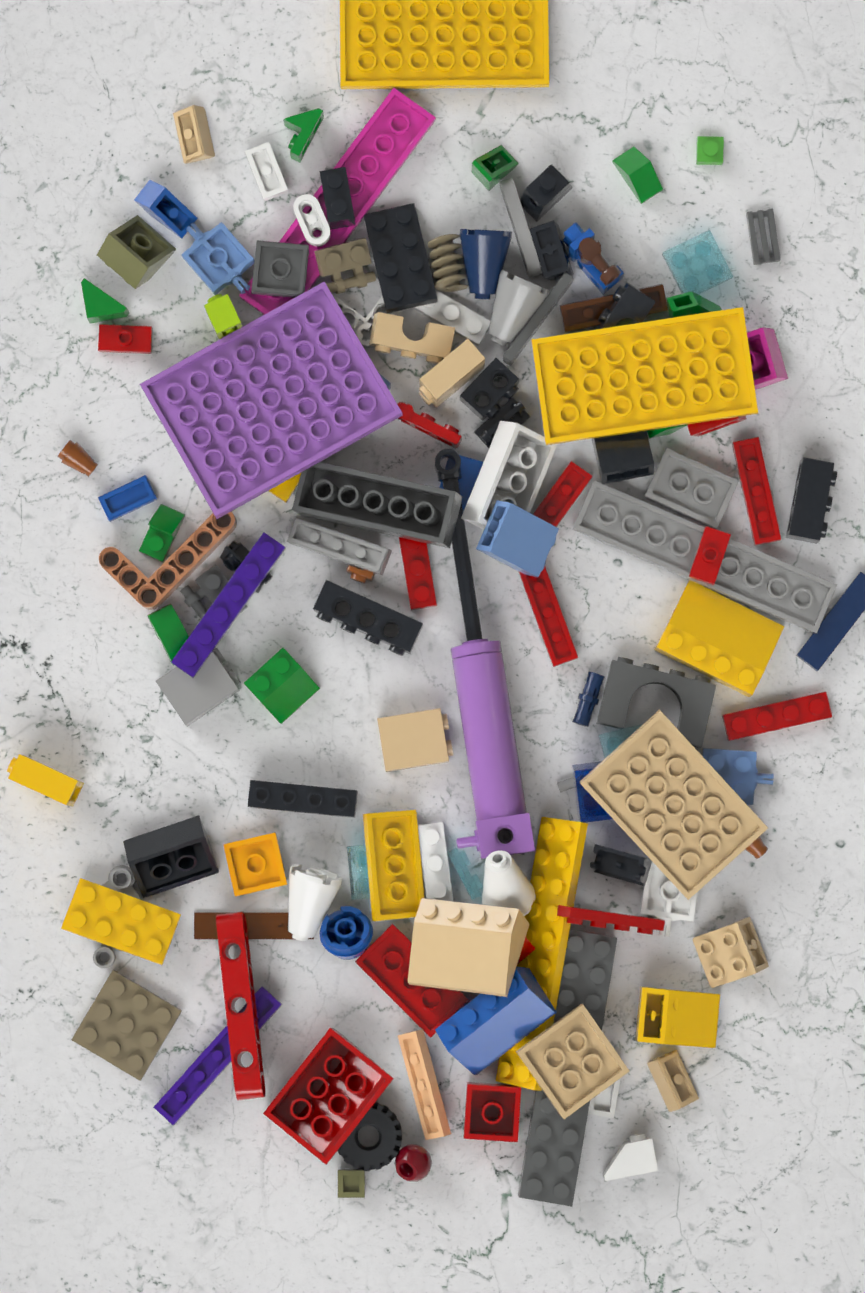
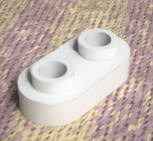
[293,194,331,246]

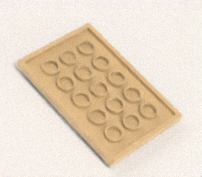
[580,709,768,900]

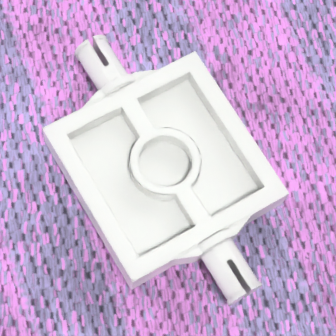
[640,862,698,937]

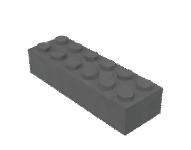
[292,462,463,548]

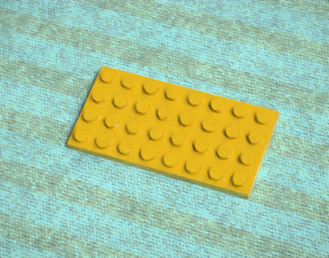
[340,0,549,89]
[531,307,758,445]

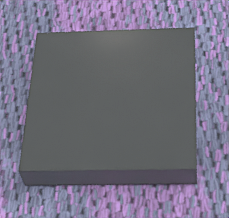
[251,240,309,298]

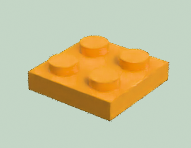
[223,832,288,897]

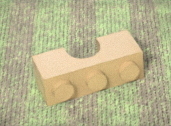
[369,312,455,364]

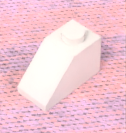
[603,1133,658,1181]

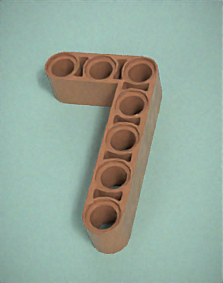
[99,511,237,610]

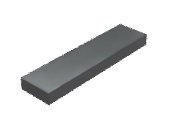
[503,273,573,366]

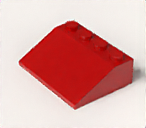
[263,1028,394,1165]

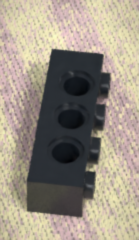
[313,580,423,656]
[247,780,358,818]

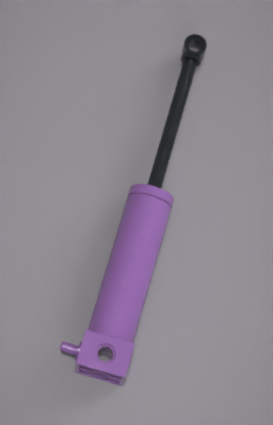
[435,449,535,859]

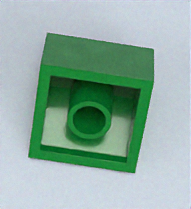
[244,648,320,724]

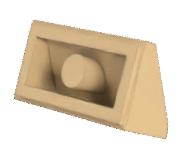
[173,105,215,164]
[647,1050,699,1112]

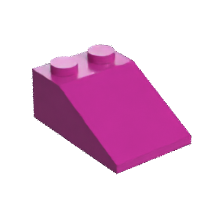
[747,327,788,390]

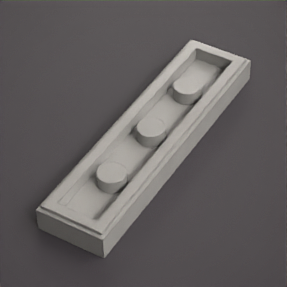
[287,517,392,576]

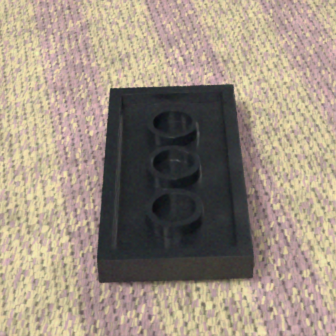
[364,203,438,313]

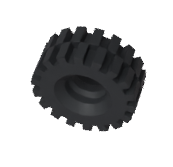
[338,1102,402,1171]

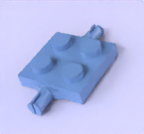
[181,222,255,295]
[702,748,774,805]

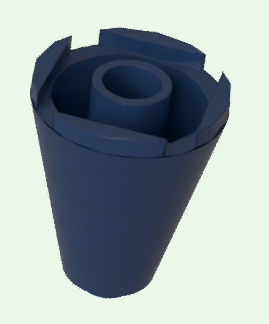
[459,229,512,299]

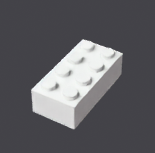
[461,421,557,530]

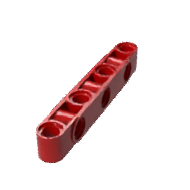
[216,911,266,1101]

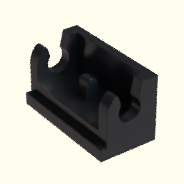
[529,220,574,281]
[590,844,652,886]

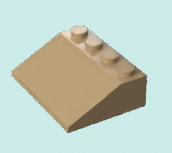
[408,898,530,997]

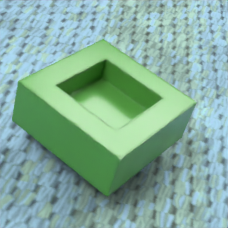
[696,136,724,165]

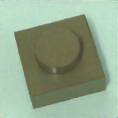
[338,1169,365,1198]

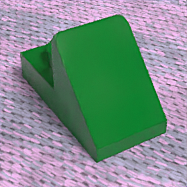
[283,108,324,163]
[139,504,185,563]

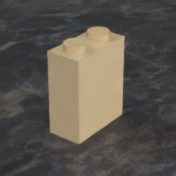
[419,339,485,408]
[377,708,453,772]

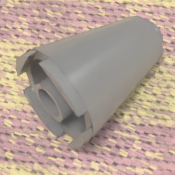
[488,270,549,346]

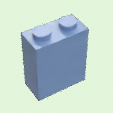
[476,500,559,577]

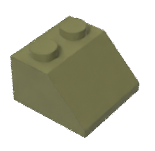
[97,215,176,289]

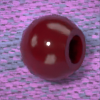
[394,1144,432,1182]

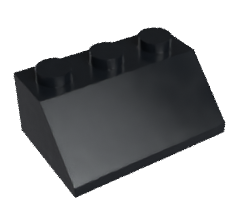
[123,815,219,898]

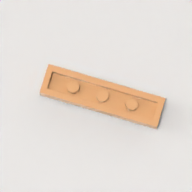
[398,1029,451,1140]

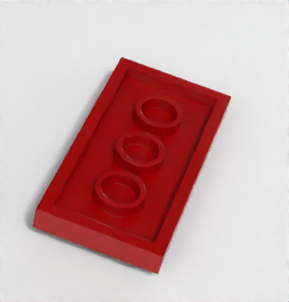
[355,924,469,1038]

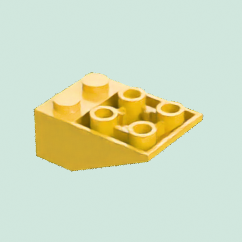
[635,986,720,1048]

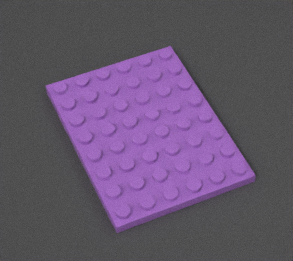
[140,282,403,519]

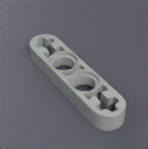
[499,178,542,278]

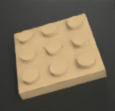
[516,1004,629,1119]

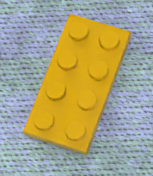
[363,810,424,921]
[61,878,181,965]

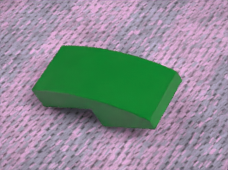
[147,604,189,666]

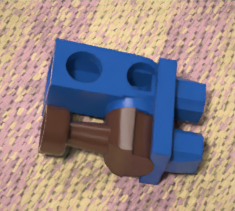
[563,223,624,295]

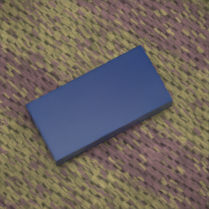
[98,475,158,522]

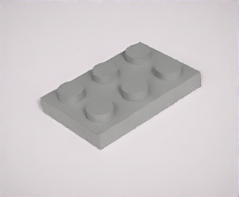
[644,448,739,529]

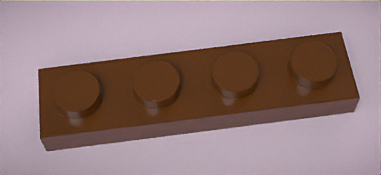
[559,284,668,332]

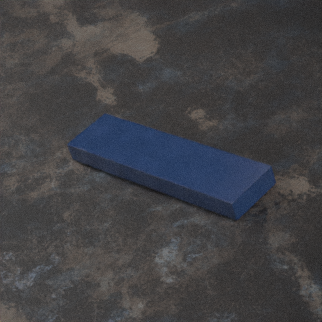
[796,572,865,671]

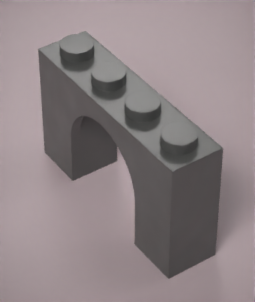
[596,657,716,748]

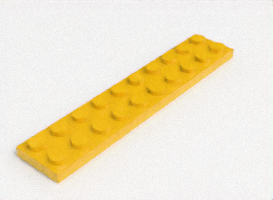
[495,817,588,1091]

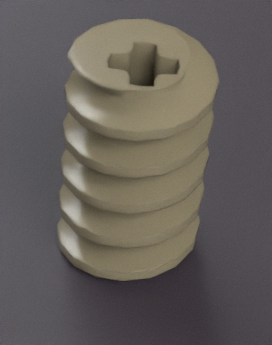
[428,234,468,292]

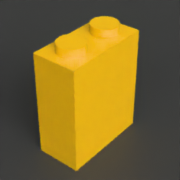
[7,754,84,807]

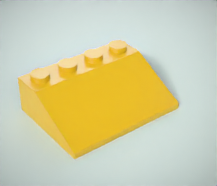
[654,580,785,697]

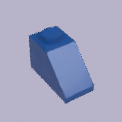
[134,180,198,238]

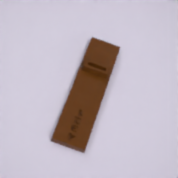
[194,913,314,939]

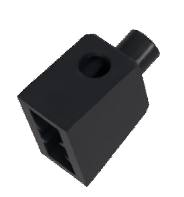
[520,164,573,222]

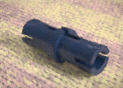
[572,672,605,727]

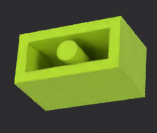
[204,294,243,340]

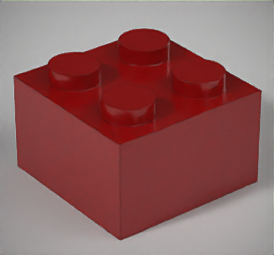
[463,1082,521,1142]

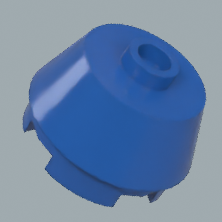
[320,906,373,960]

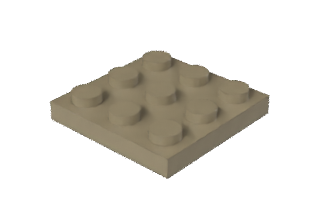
[71,970,182,1081]

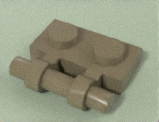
[314,238,376,294]

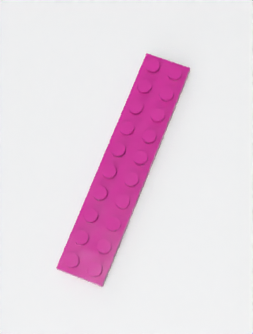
[239,88,436,315]

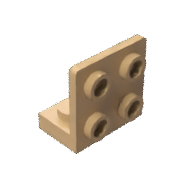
[693,917,769,988]

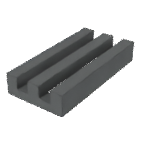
[746,208,781,265]

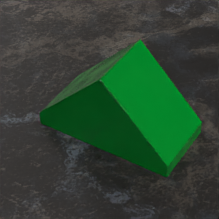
[471,145,519,191]
[612,147,663,204]
[81,278,129,324]

